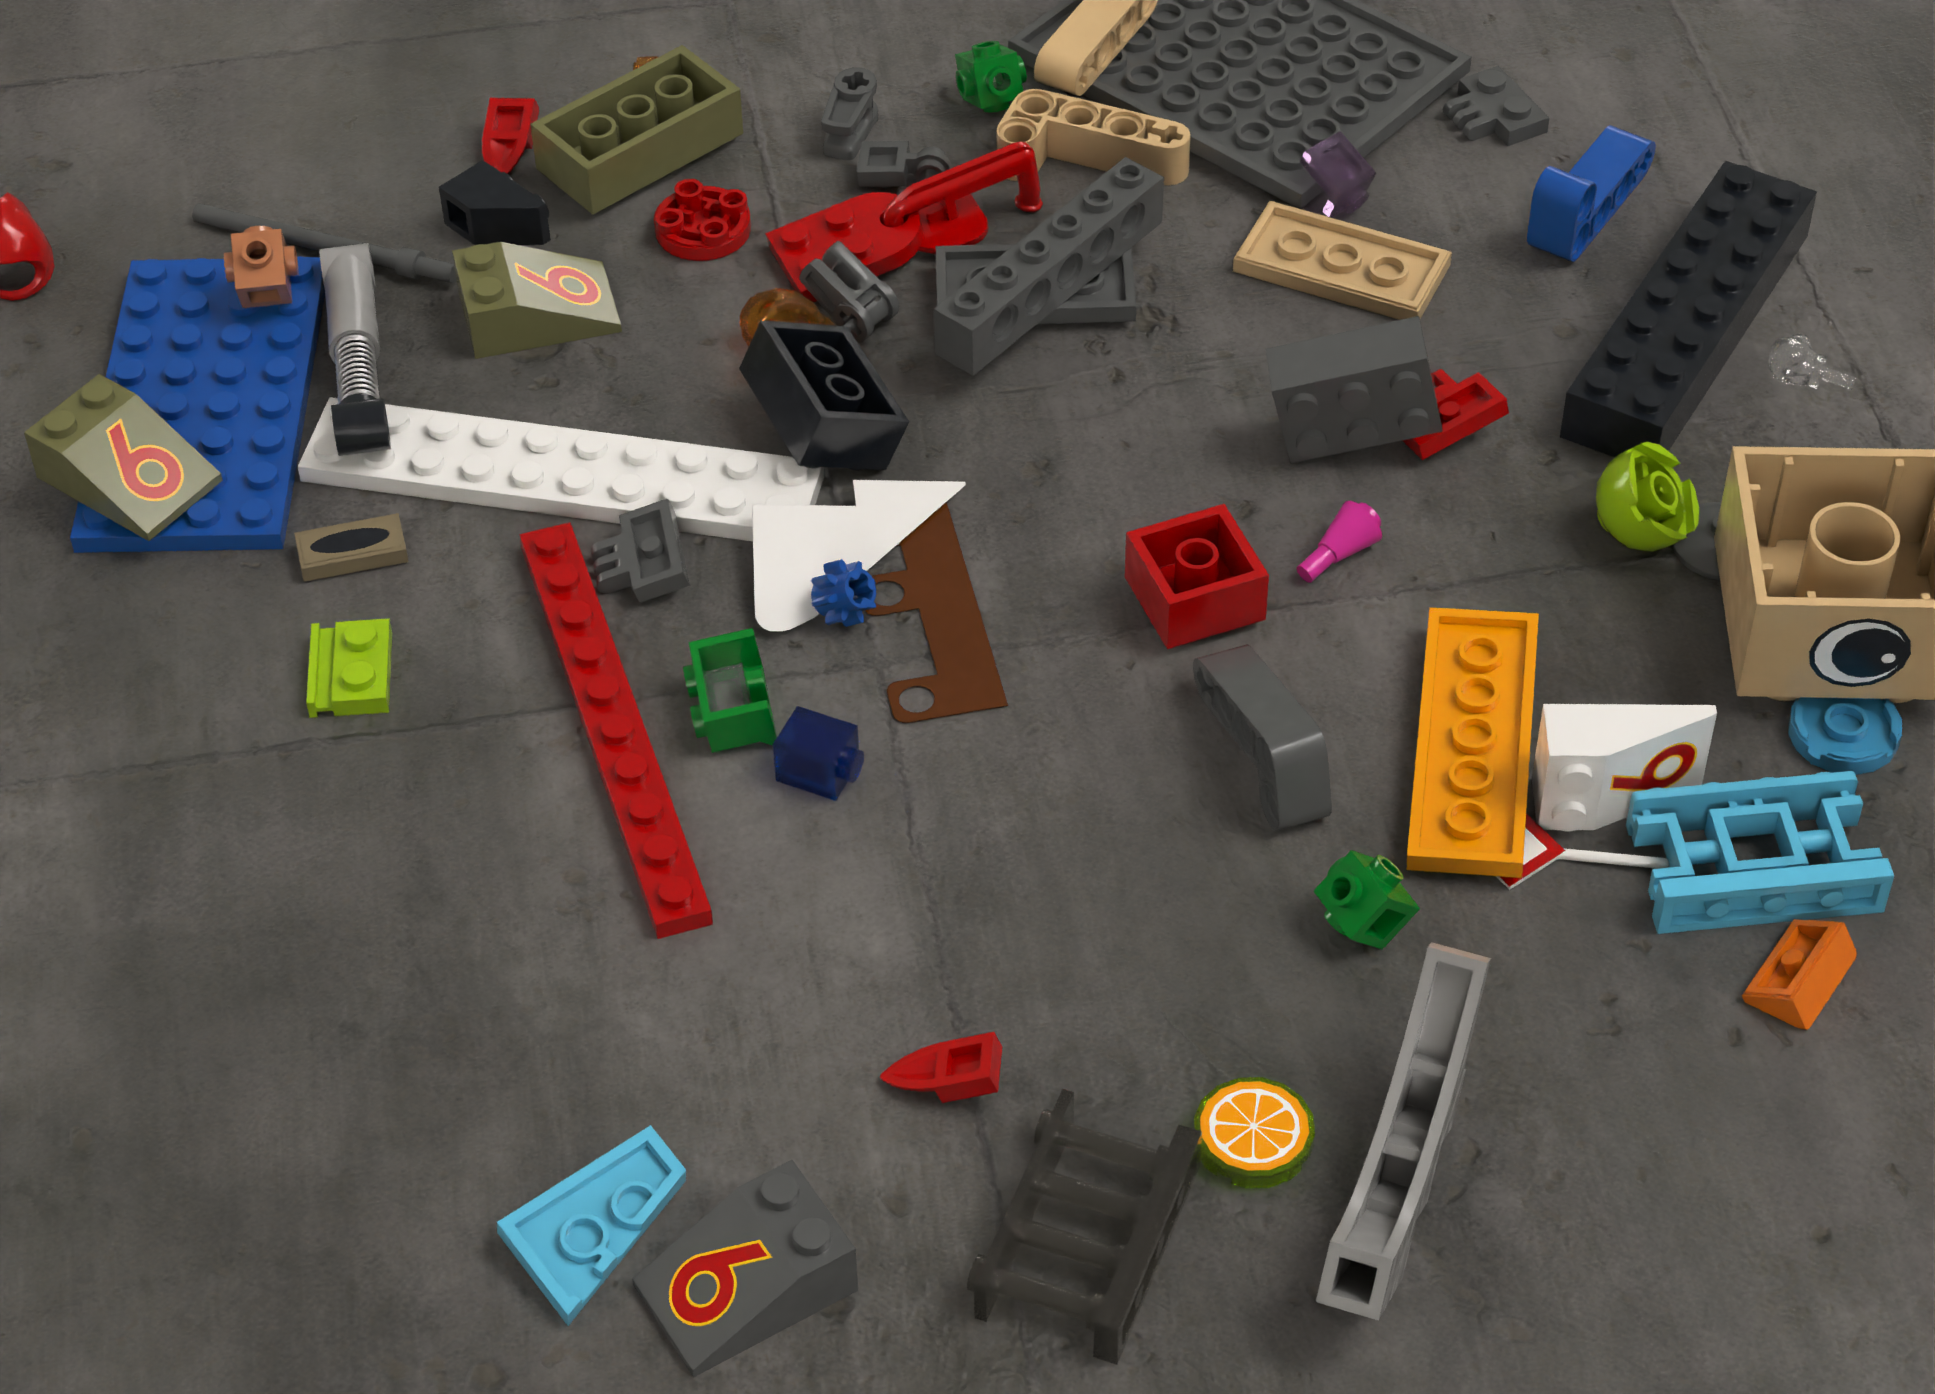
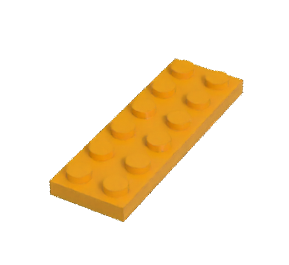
[1406,607,1539,878]

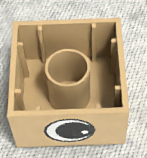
[1714,446,1935,703]

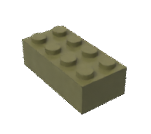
[530,45,744,215]

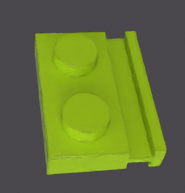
[306,618,392,718]

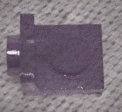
[1300,131,1376,218]

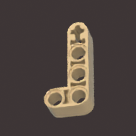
[1034,0,1158,96]
[996,89,1191,185]

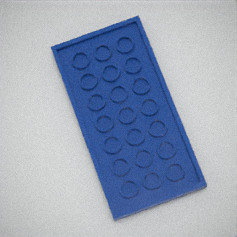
[70,256,325,553]

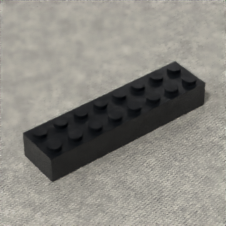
[1560,160,1817,458]

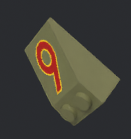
[452,242,622,359]
[24,374,223,541]

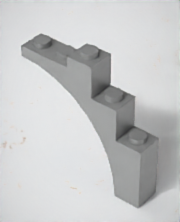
[1316,942,1491,1320]

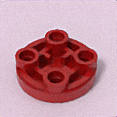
[654,179,751,261]

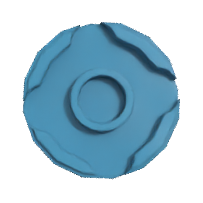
[1788,697,1902,775]

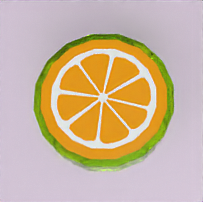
[1193,1077,1315,1188]

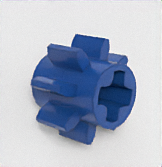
[811,559,876,627]

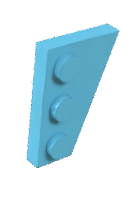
[497,1125,686,1326]

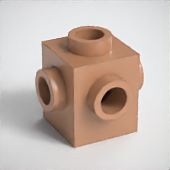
[224,226,299,308]

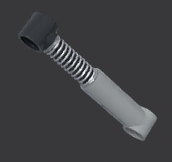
[319,243,391,456]

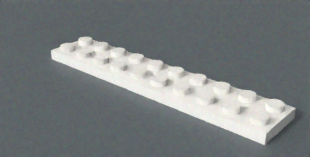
[298,397,825,541]

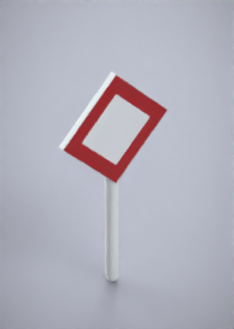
[1496,813,1669,890]

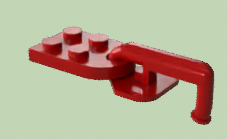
[765,141,1043,306]

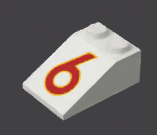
[1532,704,1717,831]

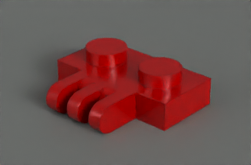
[1402,369,1509,460]

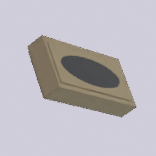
[294,513,409,582]

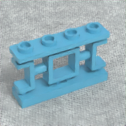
[1626,771,1894,934]

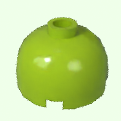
[1596,442,1699,552]

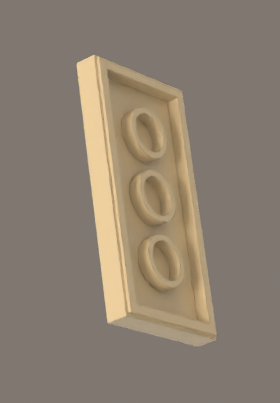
[1233,201,1452,320]

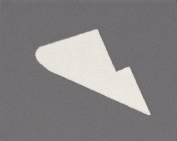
[752,480,966,632]

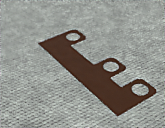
[865,502,1008,723]

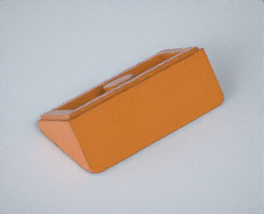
[1742,919,1857,1030]

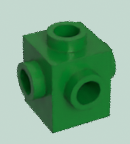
[955,41,1027,113]
[1314,850,1420,950]

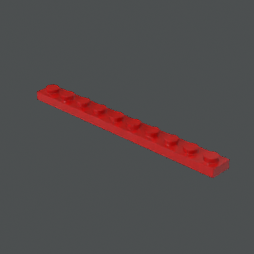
[519,522,713,939]

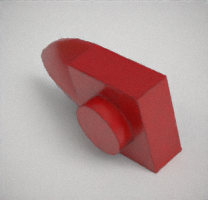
[482,98,540,174]
[880,1032,1003,1103]

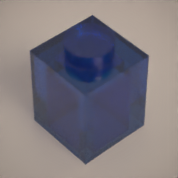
[773,706,864,801]

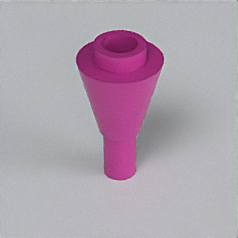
[1296,501,1382,583]

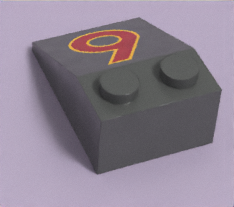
[632,1160,858,1377]

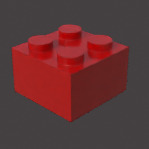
[1125,504,1269,649]

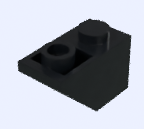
[439,160,551,245]

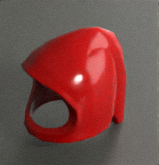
[0,192,55,301]

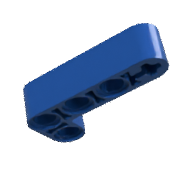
[1527,125,1656,262]

